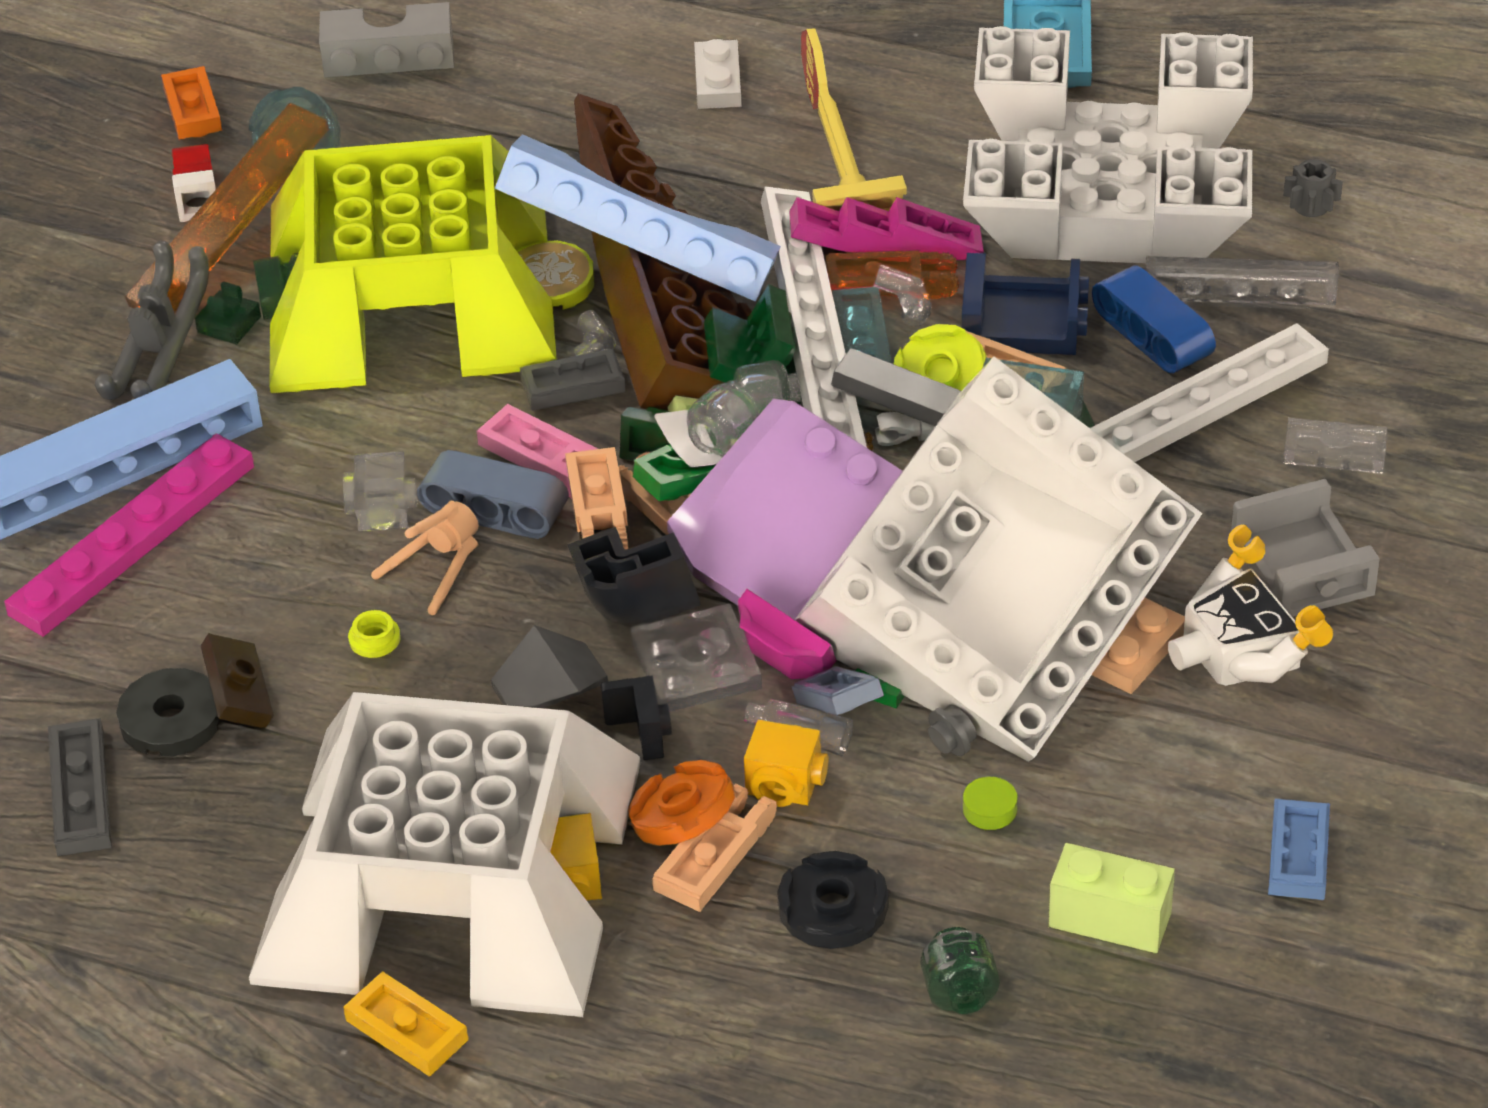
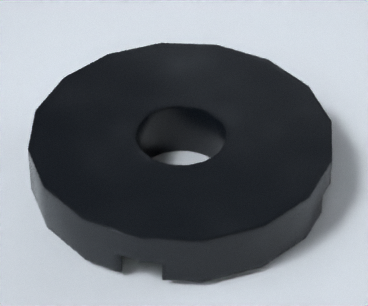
[777,851,889,949]

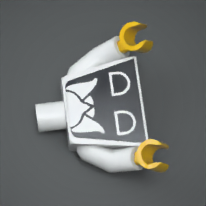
[1168,524,1333,686]

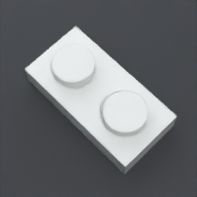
[694,39,742,109]

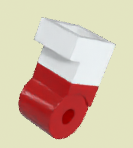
[172,144,221,222]

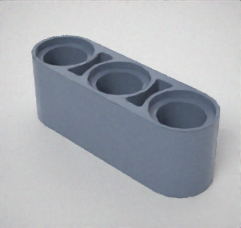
[417,450,569,539]

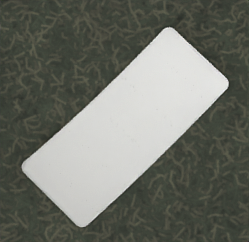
[655,410,722,467]

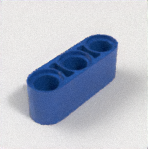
[1091,265,1216,373]

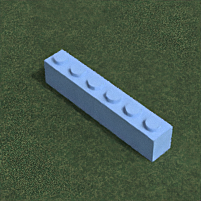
[0,359,263,540]

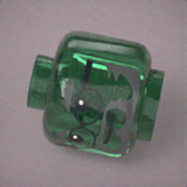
[920,927,1000,1014]

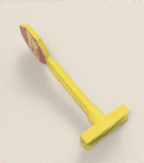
[801,28,907,211]

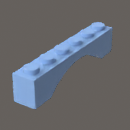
[495,134,781,302]

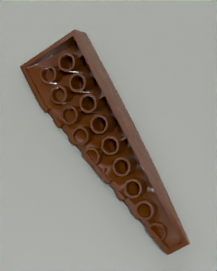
[574,93,769,415]

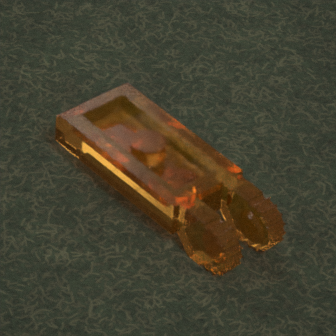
[826,250,959,299]

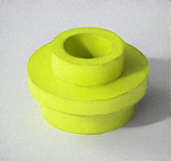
[348,610,401,658]

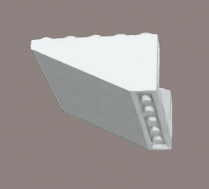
[795,356,1202,762]

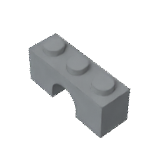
[319,2,454,77]

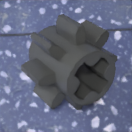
[1283,159,1343,217]

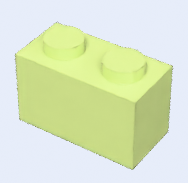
[1049,843,1175,953]

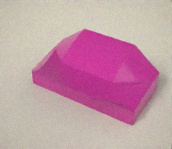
[738,589,837,679]

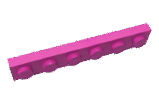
[4,433,254,637]

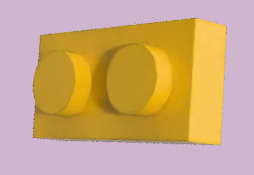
[343,971,468,1077]

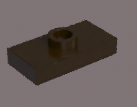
[201,633,274,728]

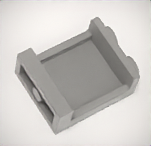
[1231,479,1380,617]

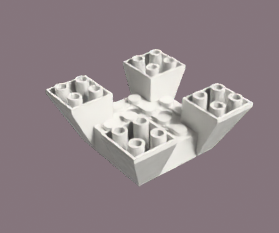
[963,26,1253,265]
[249,692,640,1017]

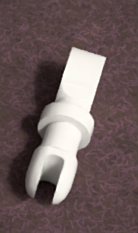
[875,412,935,446]

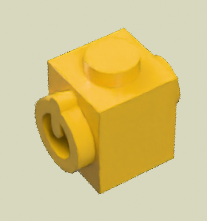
[744,720,829,807]

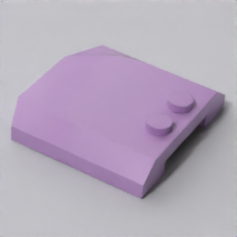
[667,399,902,620]

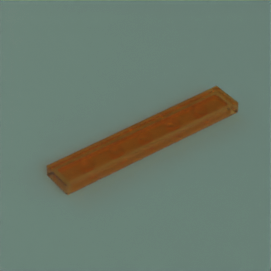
[125,102,329,313]

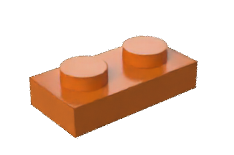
[161,66,222,140]

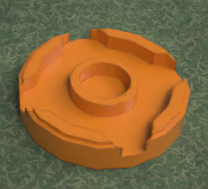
[628,760,735,846]

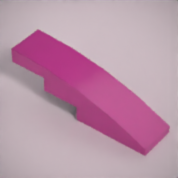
[789,197,984,261]

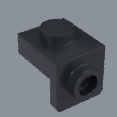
[601,675,672,760]

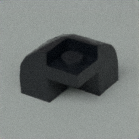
[567,526,701,627]

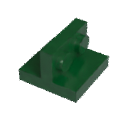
[704,284,802,405]

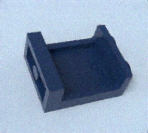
[962,253,1089,355]

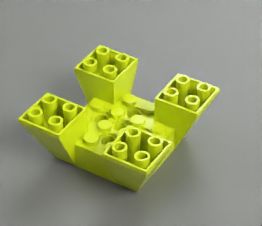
[269,135,557,393]

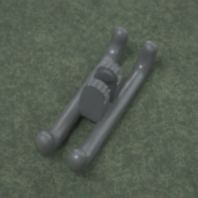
[95,241,209,400]

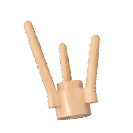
[371,500,479,615]

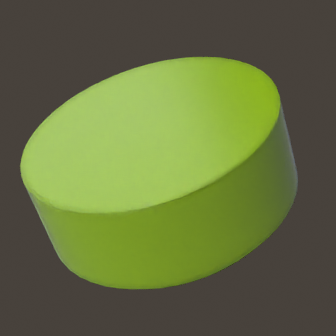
[963,776,1018,830]

